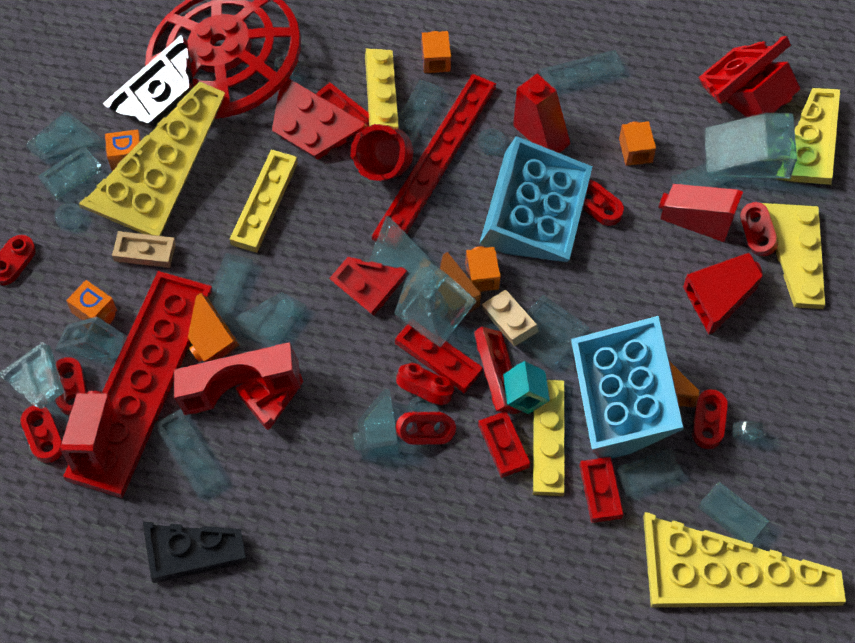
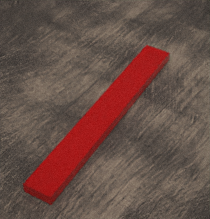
[372,74,496,251]

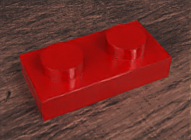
[478,411,530,478]
[579,457,623,523]

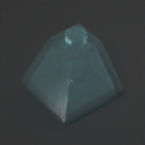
[394,258,476,347]

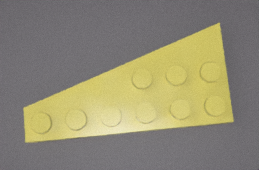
[79,82,225,236]
[643,512,846,607]

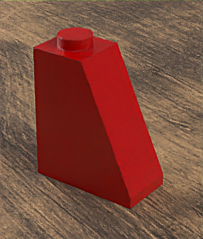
[513,74,570,153]
[658,184,743,242]
[683,253,763,335]
[61,391,113,475]

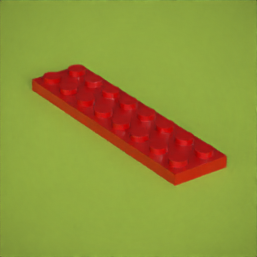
[63,271,213,499]

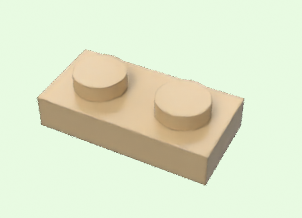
[112,231,176,268]
[482,290,539,347]

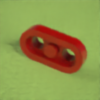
[582,180,624,226]
[740,202,778,256]
[0,235,36,286]
[51,357,87,416]
[396,363,454,405]
[692,389,728,449]
[20,405,62,463]
[395,412,456,445]

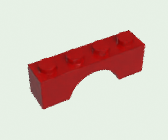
[174,342,301,415]

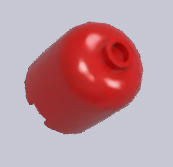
[350,124,414,181]

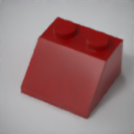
[726,62,800,121]

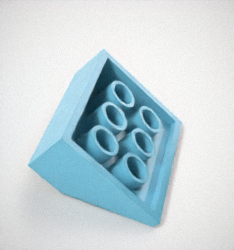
[479,136,593,262]
[571,316,684,459]

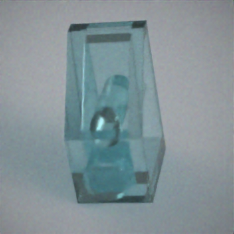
[55,317,125,363]
[353,389,398,460]

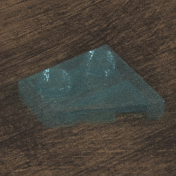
[26,111,104,164]
[369,216,431,287]
[227,292,307,348]
[0,342,64,409]

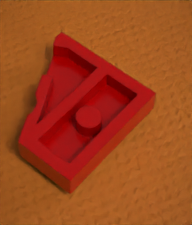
[329,257,410,316]
[235,374,304,430]

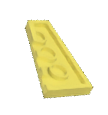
[775,88,840,185]
[762,203,825,309]

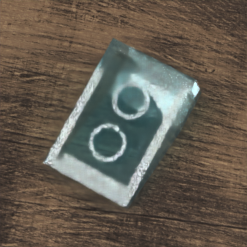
[704,113,797,179]

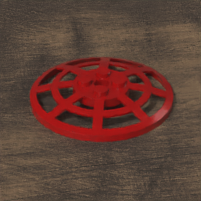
[145,0,301,119]

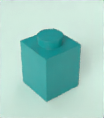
[503,361,550,414]

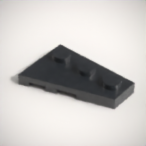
[143,521,247,583]

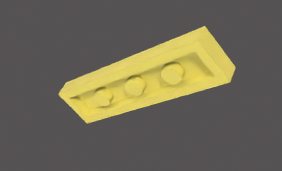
[365,48,399,128]
[229,149,298,253]
[533,380,564,496]

